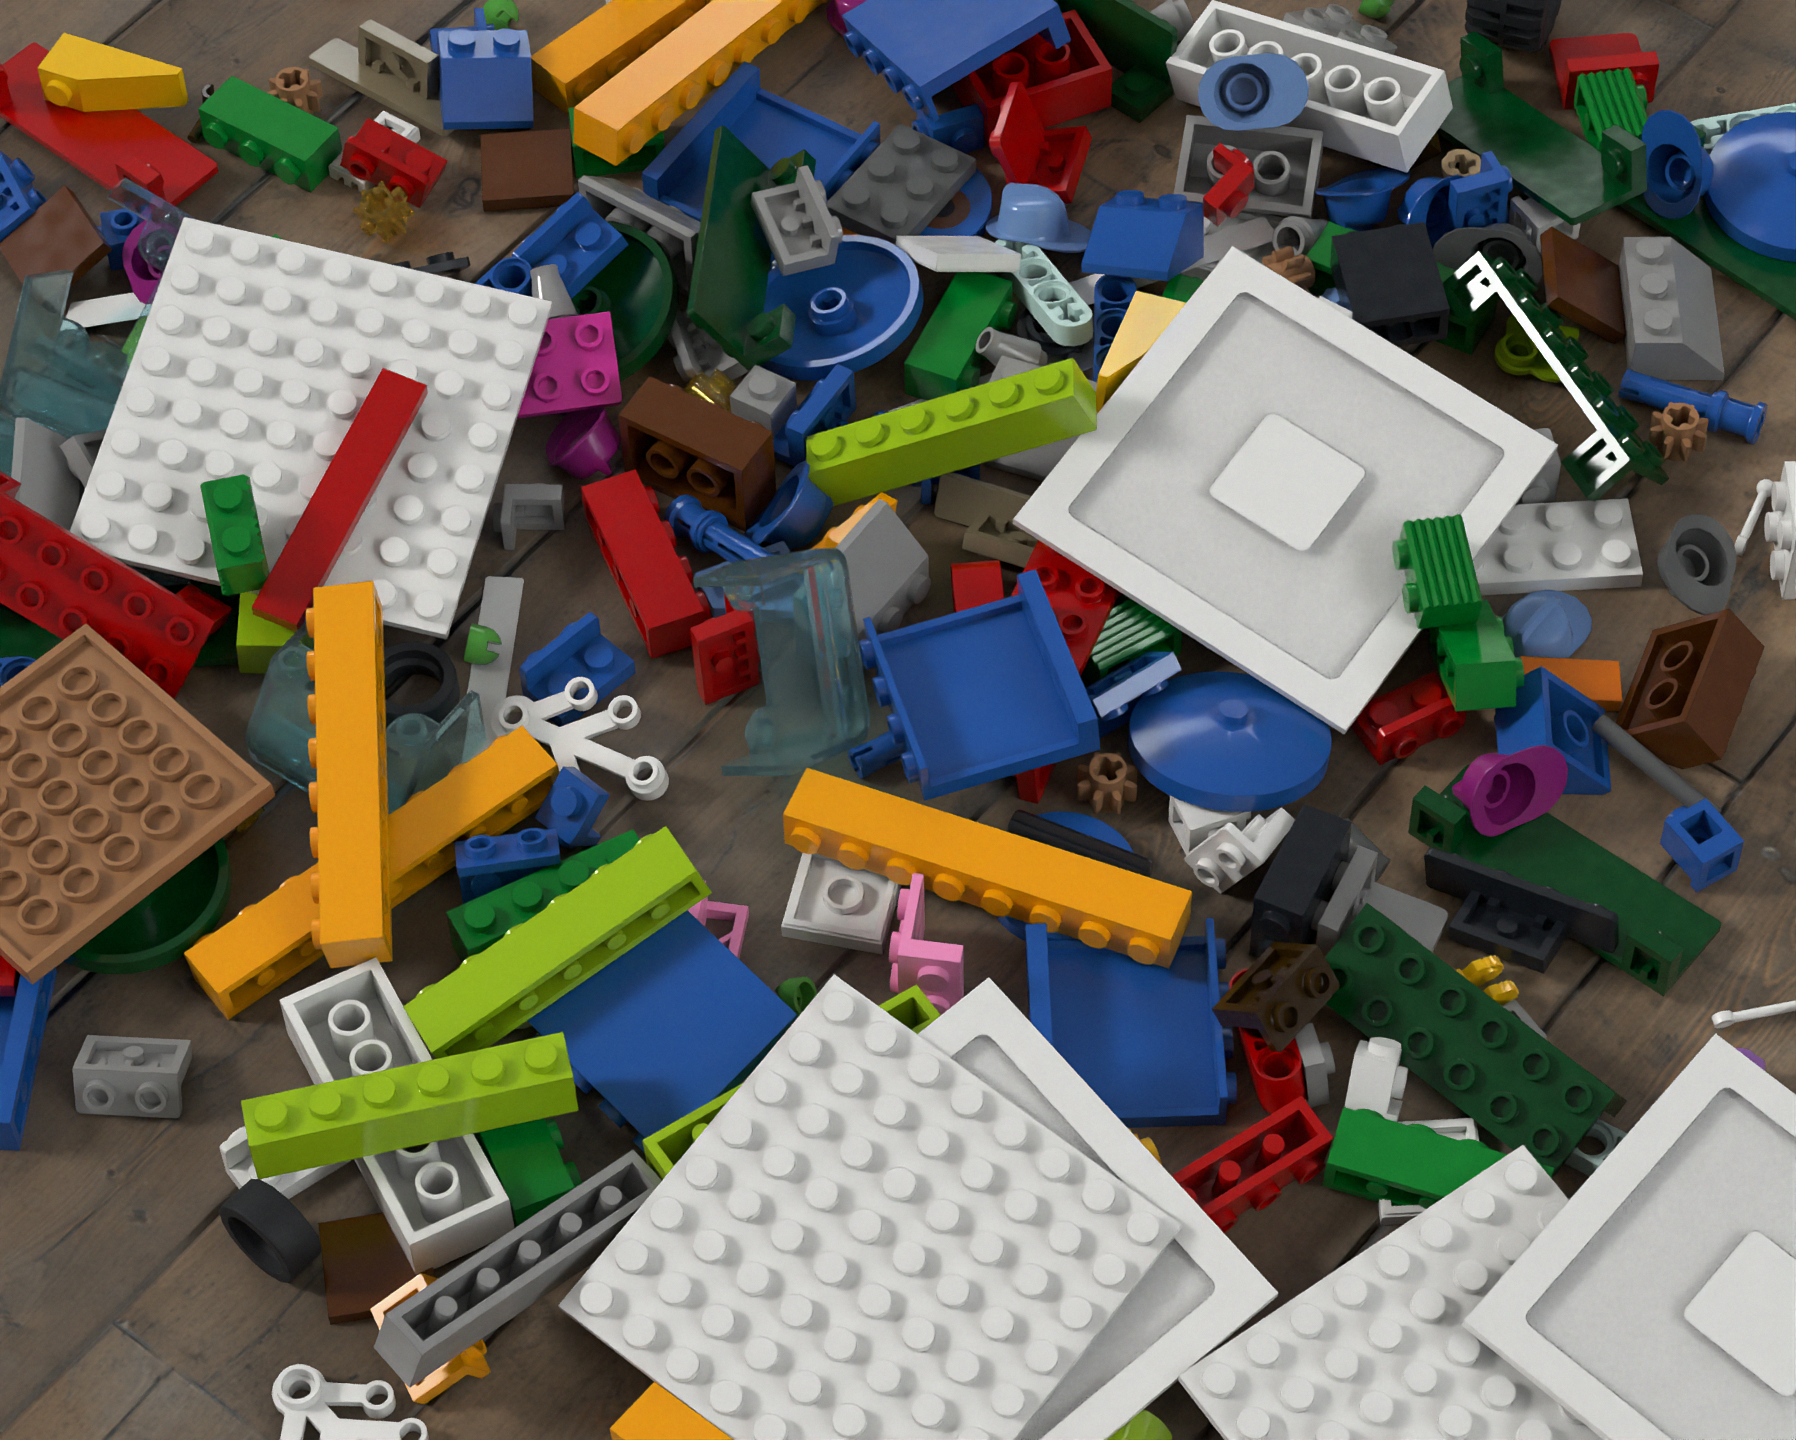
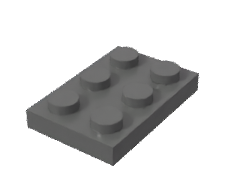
[826,124,976,245]

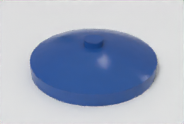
[1704,112,1796,262]
[760,235,924,381]
[1128,671,1332,812]

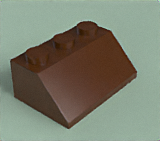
[1615,608,1764,769]

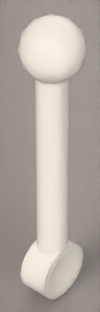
[1734,479,1773,557]
[1712,1000,1796,1028]

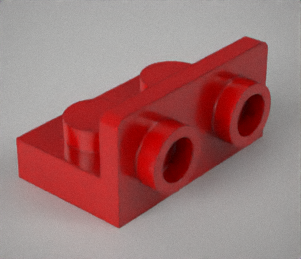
[340,118,448,208]
[690,588,763,705]
[1350,672,1467,765]

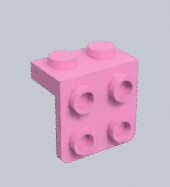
[889,873,964,1015]

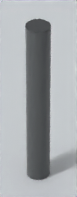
[1591,714,1722,813]

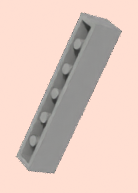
[374,1150,662,1388]

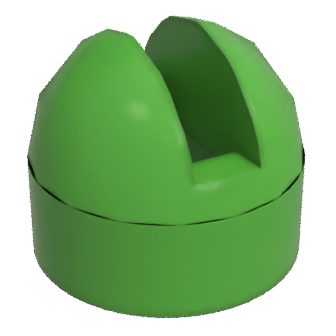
[483,0,519,30]
[1358,0,1394,19]
[464,623,502,665]
[775,977,817,1016]

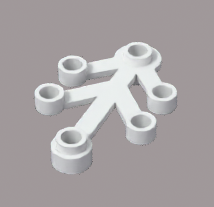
[491,677,669,801]
[272,1364,429,1440]

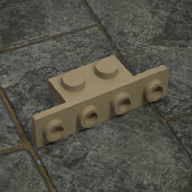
[309,19,456,136]
[934,472,1038,569]

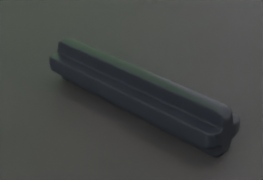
[1008,809,1153,878]

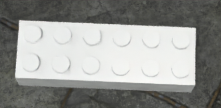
[1166,0,1453,173]
[279,957,514,1274]

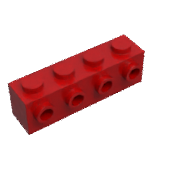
[581,469,711,659]
[1171,1096,1333,1234]

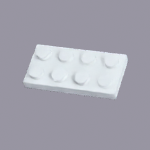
[1473,498,1643,595]

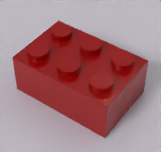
[952,9,1112,146]

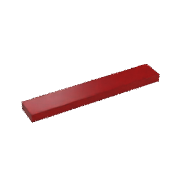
[252,368,428,633]

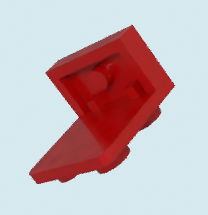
[1549,33,1659,110]
[989,81,1092,204]

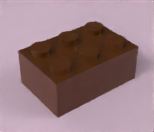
[618,377,776,531]

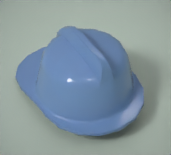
[1198,53,1309,131]
[986,183,1091,253]
[1502,590,1592,658]

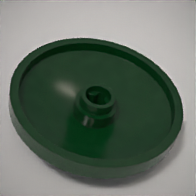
[571,221,679,382]
[64,838,232,974]

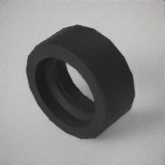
[384,641,460,738]
[219,1179,322,1283]

